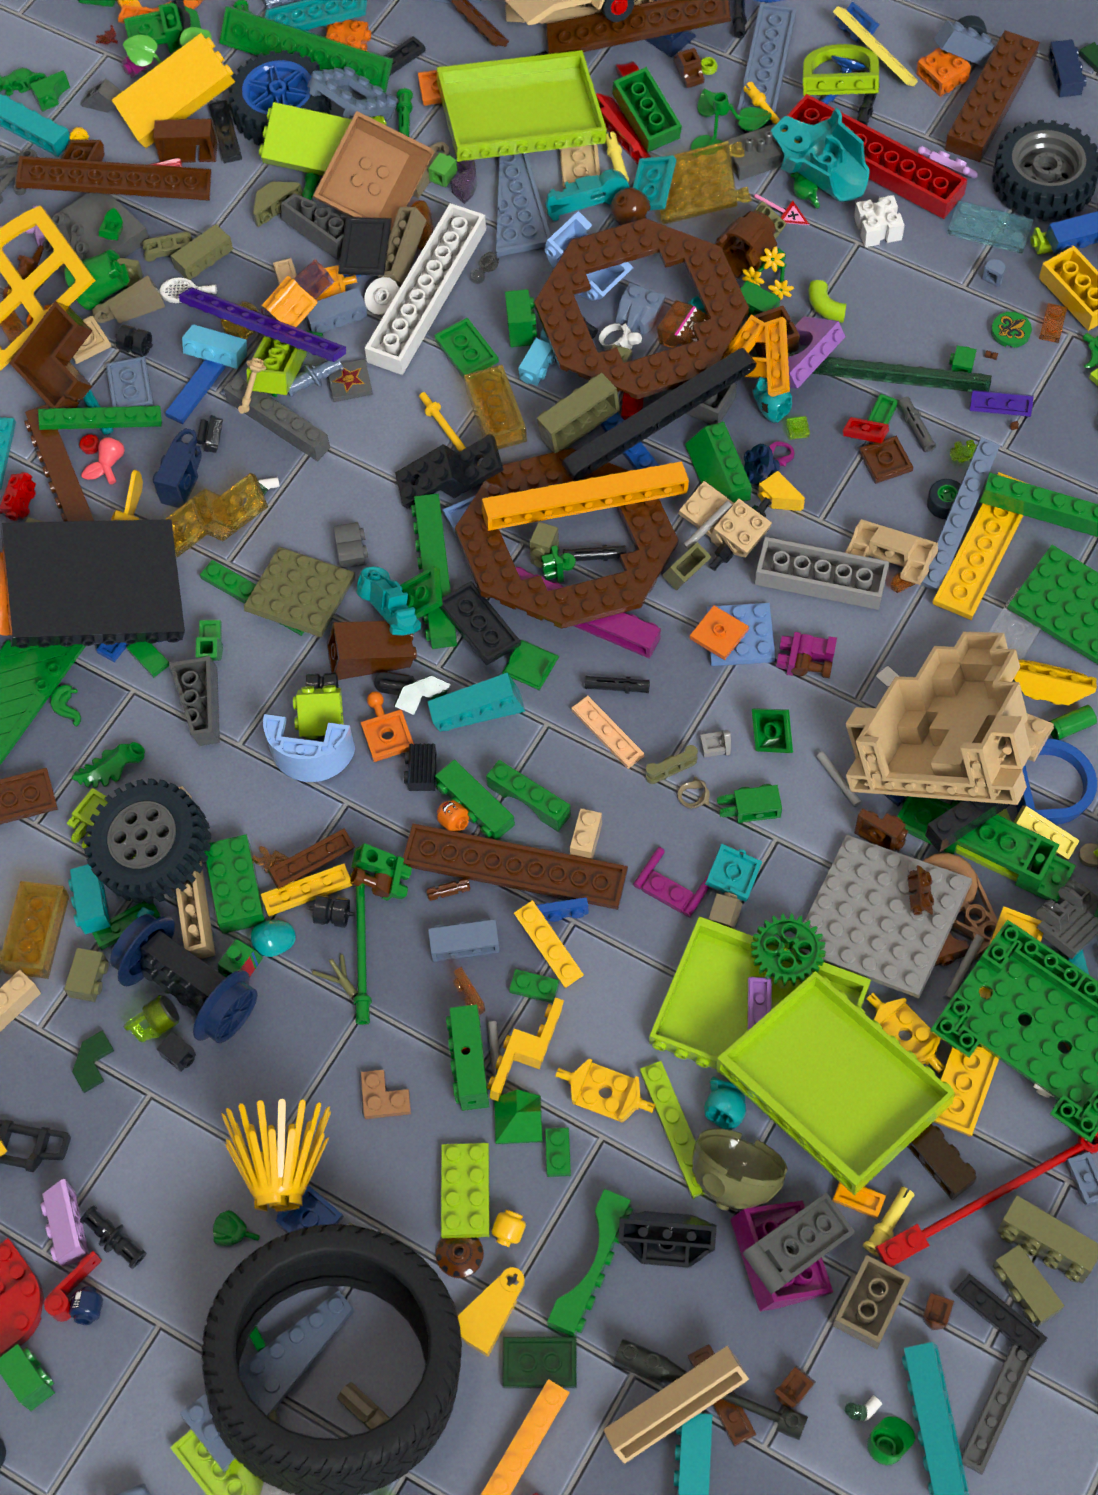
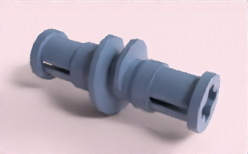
[289,359,344,397]

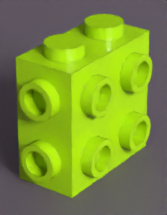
[293,685,344,739]

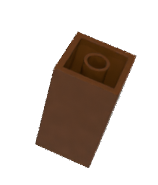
[327,621,417,680]

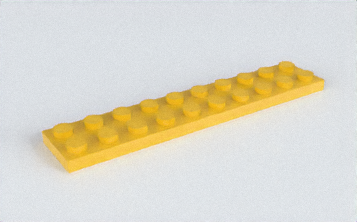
[933,906,1044,1137]

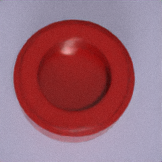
[79,434,100,454]

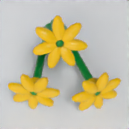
[742,246,794,300]

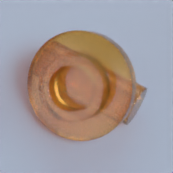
[891,572,915,593]

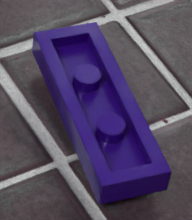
[969,390,1034,417]

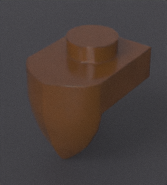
[923,1293,955,1330]

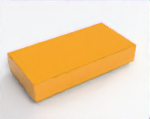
[832,1182,886,1219]

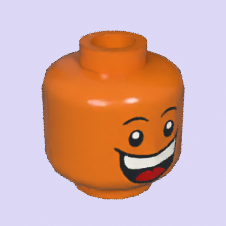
[437,800,469,832]

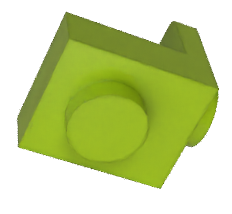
[1030,227,1053,254]

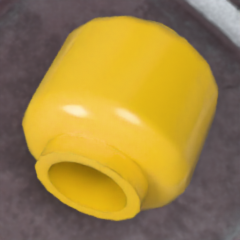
[491,1209,526,1247]

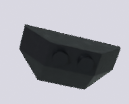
[618,1211,717,1268]

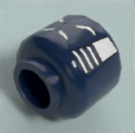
[69,1286,103,1325]

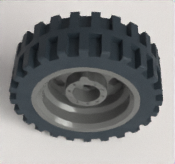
[992,120,1098,221]

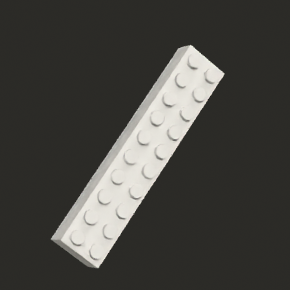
[365,203,486,375]

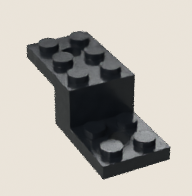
[395,434,503,509]

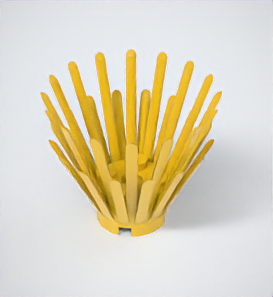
[221,1099,331,1212]

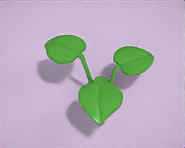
[123,27,212,67]

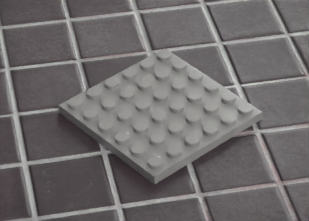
[799,835,972,998]

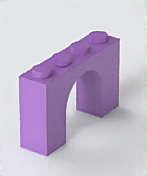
[765,316,846,389]

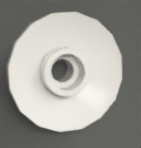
[364,277,399,315]

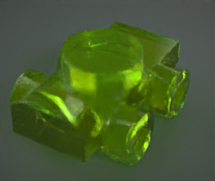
[950,440,977,463]

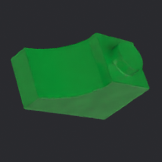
[30,70,70,112]

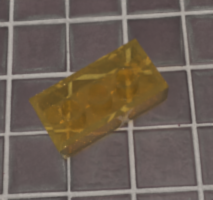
[464,365,527,450]
[0,881,70,979]

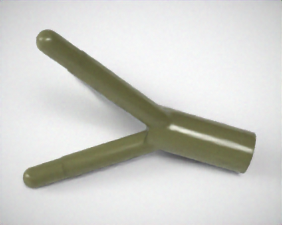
[312,954,358,998]

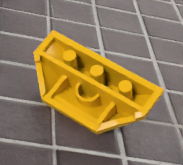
[1014,660,1097,705]

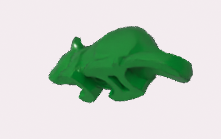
[0,68,47,96]
[791,172,820,209]

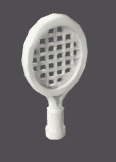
[159,278,217,303]

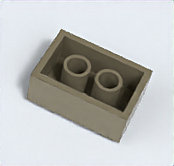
[833,1255,911,1349]

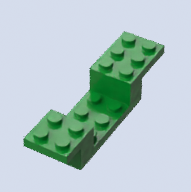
[897,796,1076,903]

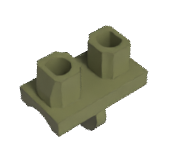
[754,201,787,239]

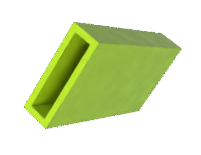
[259,102,352,176]

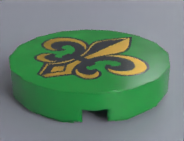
[991,312,1032,348]

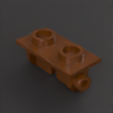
[907,865,934,915]

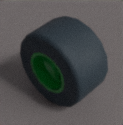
[927,479,960,519]

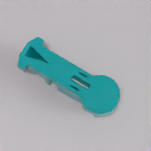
[545,169,630,221]
[356,566,421,636]

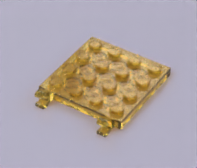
[660,141,751,225]

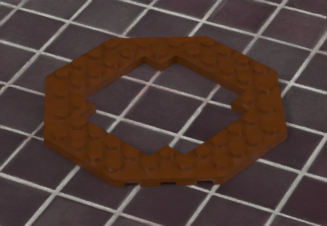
[534,218,749,399]
[455,448,678,629]

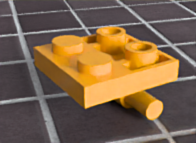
[262,276,318,328]

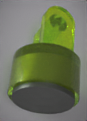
[123,995,179,1042]

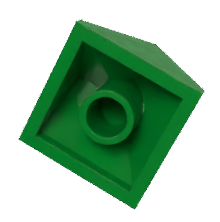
[752,708,793,753]
[494,1089,543,1144]

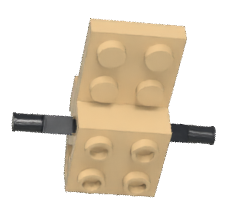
[678,481,772,571]

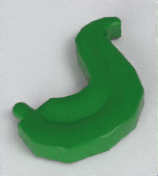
[50,685,81,727]

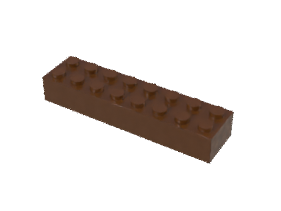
[945,30,1040,163]

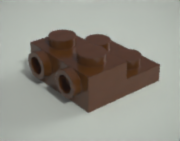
[854,808,909,851]

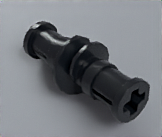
[80,1205,146,1269]

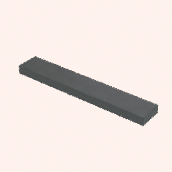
[962,1343,1037,1475]

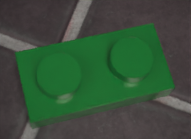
[509,969,559,1004]
[545,1128,571,1177]

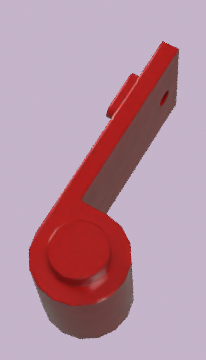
[44,1251,102,1322]

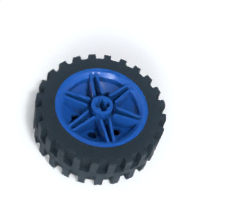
[228,50,331,146]

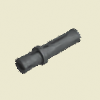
[898,396,936,452]

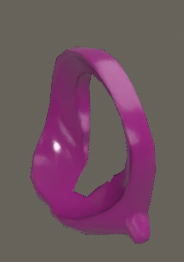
[769,441,795,467]

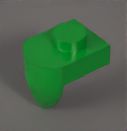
[99,208,123,241]

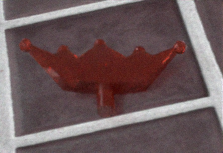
[95,25,118,44]

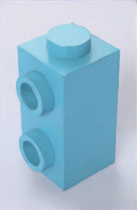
[518,338,556,386]

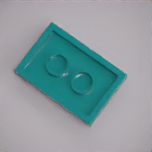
[633,155,677,211]

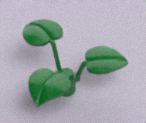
[691,88,772,159]

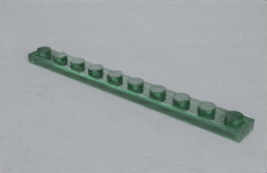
[790,353,992,392]

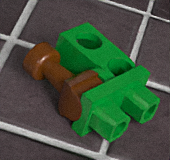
[350,843,412,901]

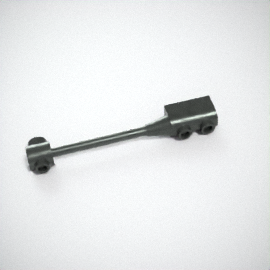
[614,1339,808,1440]

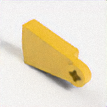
[458,1267,525,1357]

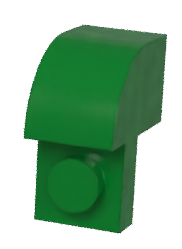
[196,620,223,661]

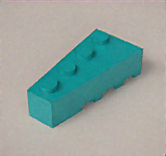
[427,672,526,732]

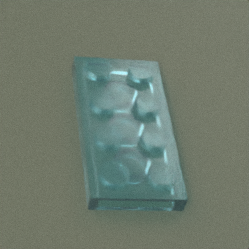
[947,200,1034,254]

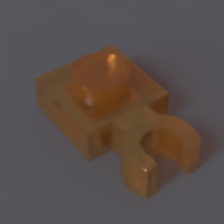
[252,846,289,873]

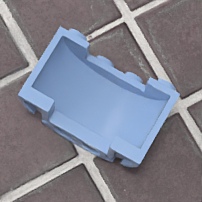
[545,211,633,301]
[263,714,355,782]

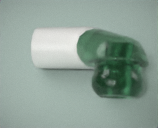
[252,477,280,498]
[844,1396,882,1421]

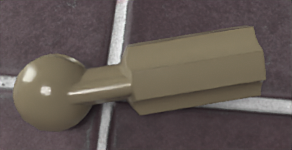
[337,1382,390,1430]

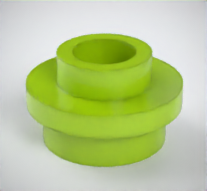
[701,57,717,75]

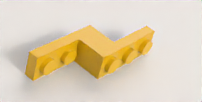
[487,998,564,1101]

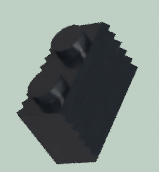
[404,743,437,791]

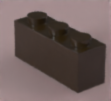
[907,1124,977,1200]

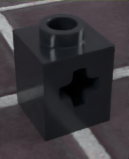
[157,1032,196,1072]

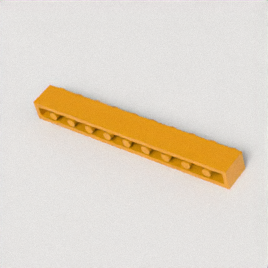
[482,461,689,531]

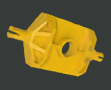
[866,993,945,1074]
[555,1059,656,1122]

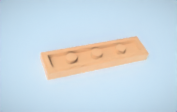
[571,695,644,769]

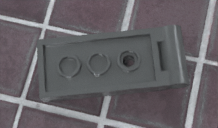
[742,1192,855,1294]

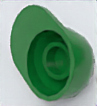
[867,1416,915,1466]

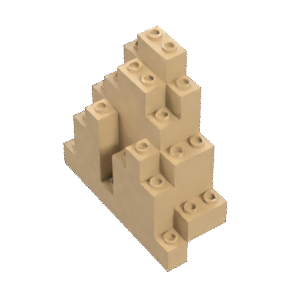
[846,631,1031,805]

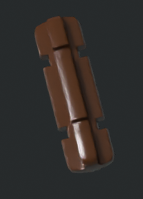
[426,878,470,901]

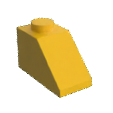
[758,471,805,511]

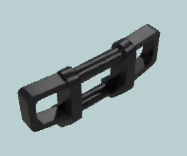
[0,1120,71,1172]

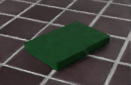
[503,1337,577,1388]

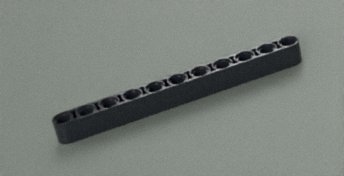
[562,348,757,481]

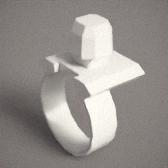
[599,323,642,350]

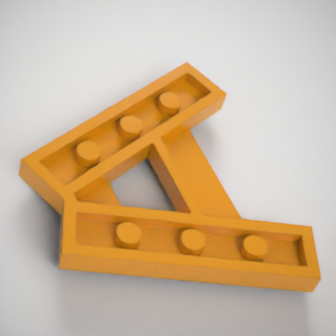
[723,315,790,397]

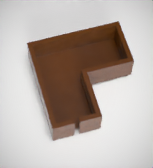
[9,301,92,409]

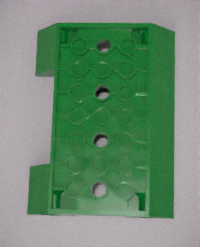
[930,919,1098,1143]

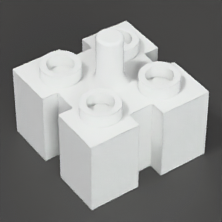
[854,195,904,247]

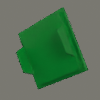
[502,640,559,691]

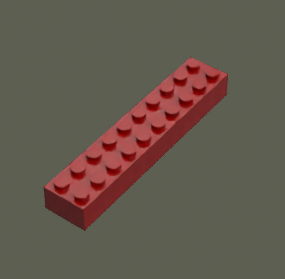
[787,94,968,219]

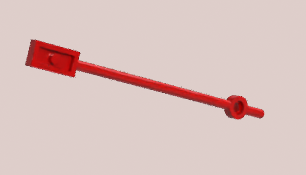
[875,1132,1098,1267]

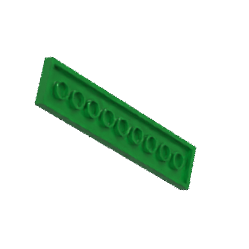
[219,6,393,93]

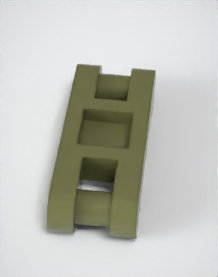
[142,232,192,262]
[646,745,698,784]

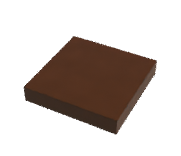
[859,436,913,484]

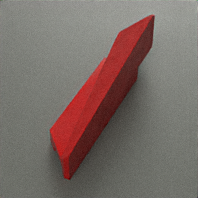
[596,93,651,164]

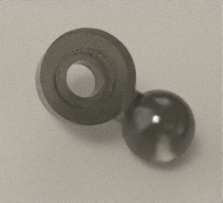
[470,252,499,284]

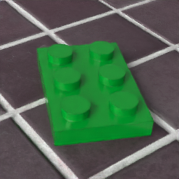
[434,317,499,380]
[400,566,443,619]

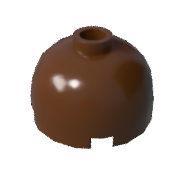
[611,188,650,225]

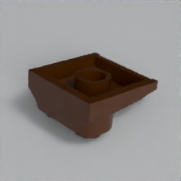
[61,140,105,162]

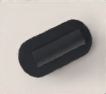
[197,415,223,453]
[374,671,416,695]

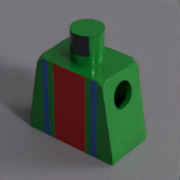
[218,939,263,978]

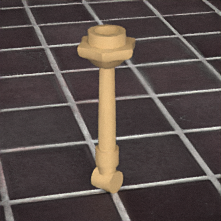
[238,358,266,414]

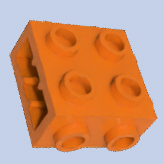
[326,20,371,50]
[916,48,971,97]

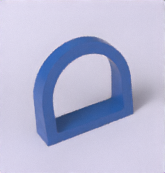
[1016,739,1097,825]

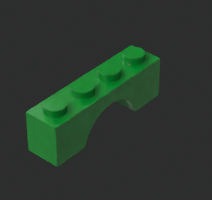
[486,760,571,832]

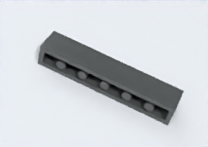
[223,375,330,462]

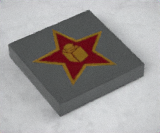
[329,359,373,402]

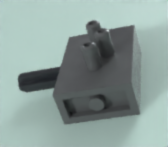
[724,119,784,181]

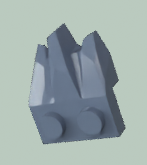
[615,283,666,335]

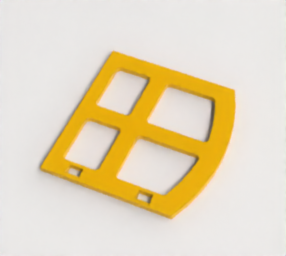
[0,206,96,371]

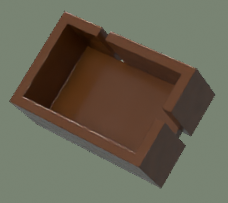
[153,119,217,163]

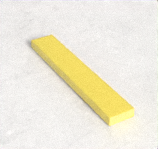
[833,7,918,87]

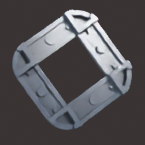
[307,67,398,120]

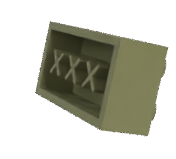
[537,373,620,453]
[996,1196,1098,1284]

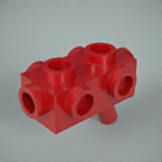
[0,472,36,521]

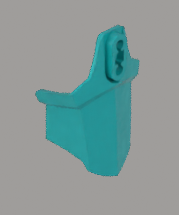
[771,108,870,202]

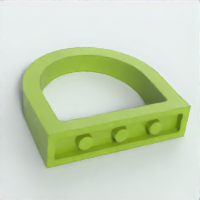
[803,44,879,96]

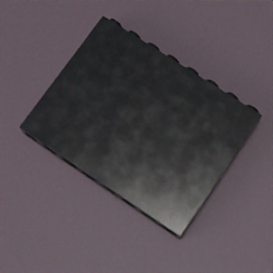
[1,519,185,648]

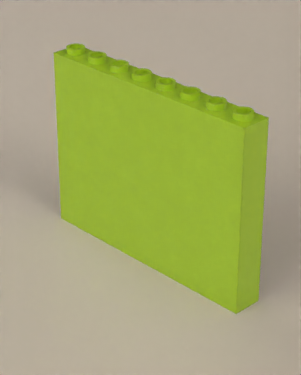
[437,50,607,162]
[649,916,871,1075]
[717,971,955,1196]

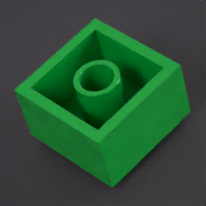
[505,289,537,348]
[0,1344,55,1411]

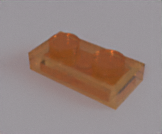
[1039,303,1068,343]
[453,967,485,1015]

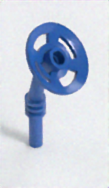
[821,55,867,105]

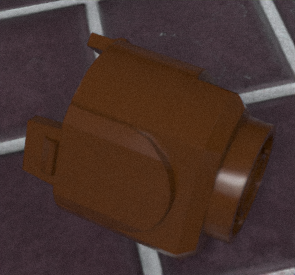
[715,211,777,278]

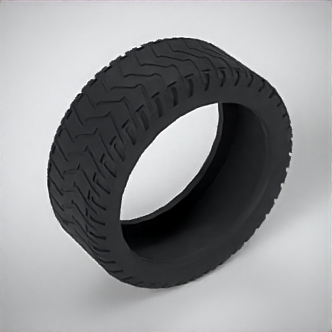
[202,1224,462,1495]

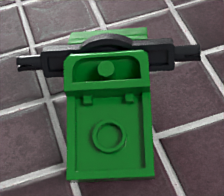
[124,0,201,53]

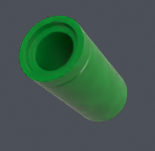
[1048,704,1097,740]

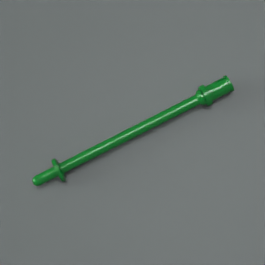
[350,872,372,1025]

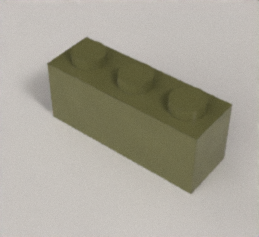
[171,224,233,280]
[993,1244,1064,1327]

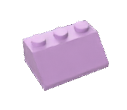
[41,1179,89,1267]

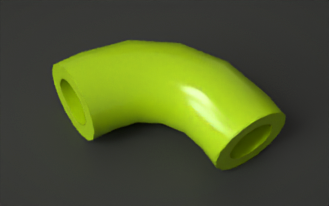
[808,280,846,323]

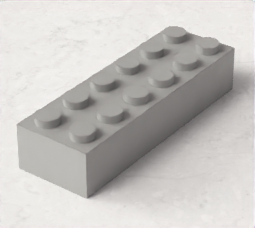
[755,537,889,610]

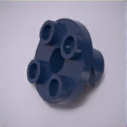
[744,444,780,485]

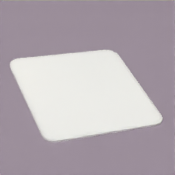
[876,666,899,686]

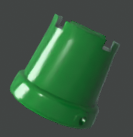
[64,249,130,310]

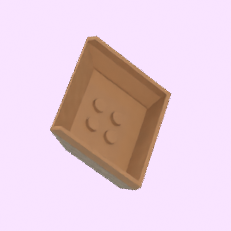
[313,111,434,234]

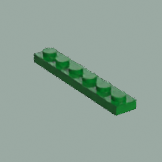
[38,406,162,430]
[200,560,304,636]

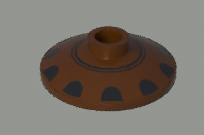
[436,1237,484,1278]

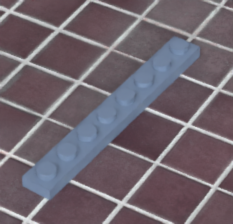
[921,437,1000,592]

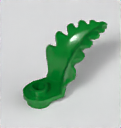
[72,742,145,788]

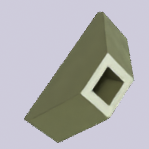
[253,182,302,227]

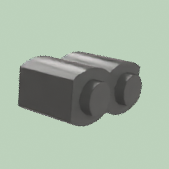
[334,522,368,568]

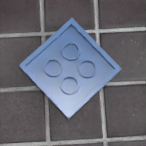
[706,603,775,666]

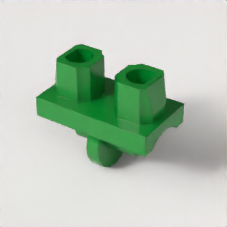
[541,545,576,583]

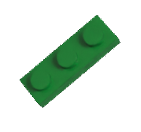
[92,901,161,951]

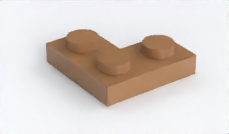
[361,1070,411,1119]

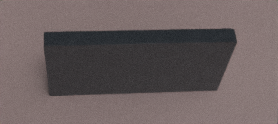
[439,581,521,666]

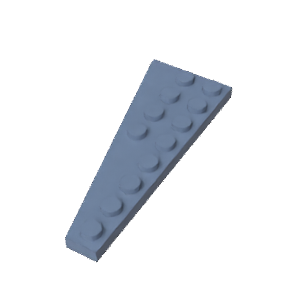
[496,153,551,257]
[180,1290,354,1472]

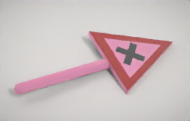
[754,194,810,225]

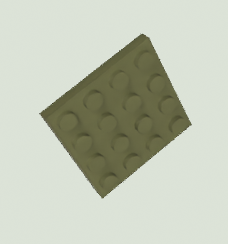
[244,547,355,638]

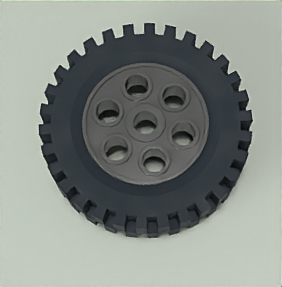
[84,779,211,904]

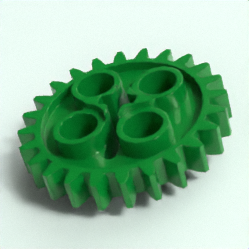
[751,913,826,986]

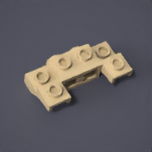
[845,519,938,585]

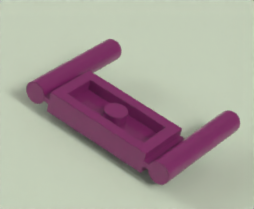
[633,847,710,917]

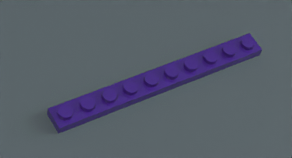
[179,287,346,362]

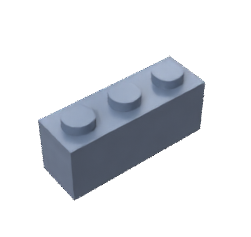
[934,20,995,66]
[305,288,368,333]
[428,918,500,962]

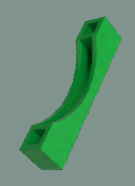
[547,1189,633,1337]

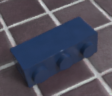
[1048,39,1086,97]

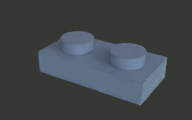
[1066,1152,1098,1206]

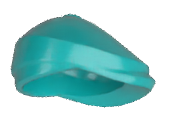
[251,920,296,957]

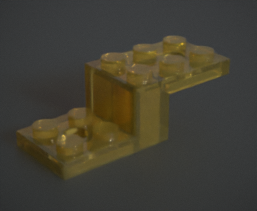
[166,473,268,557]

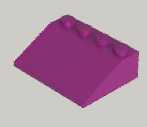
[730,1200,833,1312]

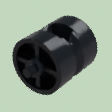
[115,325,153,356]
[309,895,354,928]

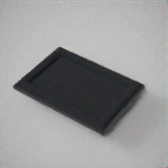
[338,217,392,276]

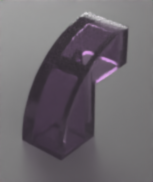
[451,157,477,204]

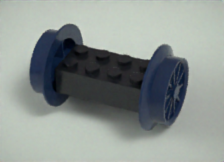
[110,914,258,1043]

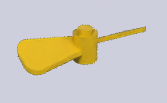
[111,470,143,521]

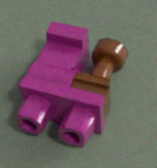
[776,632,837,679]

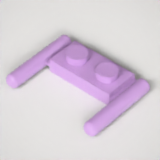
[918,146,978,179]

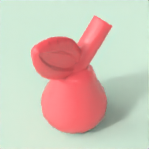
[81,437,125,484]

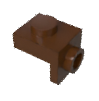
[774,1366,816,1408]

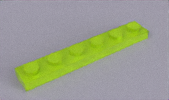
[640,1061,704,1199]

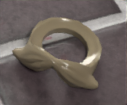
[677,776,710,809]

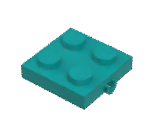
[705,844,762,902]

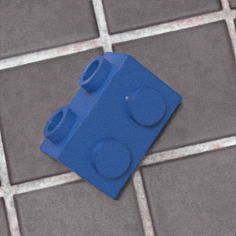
[834,2,880,42]

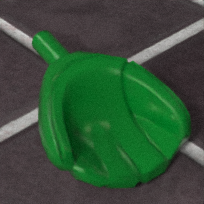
[213,1210,260,1246]

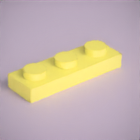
[1014,806,1080,860]

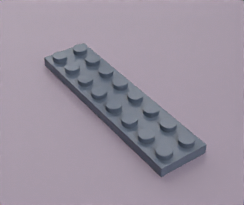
[737,3,797,124]

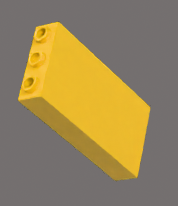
[112,33,235,149]

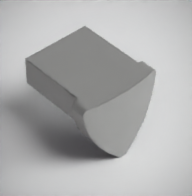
[700,730,731,758]

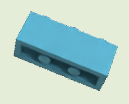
[182,324,247,369]

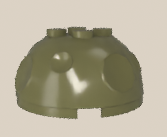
[692,1128,787,1210]

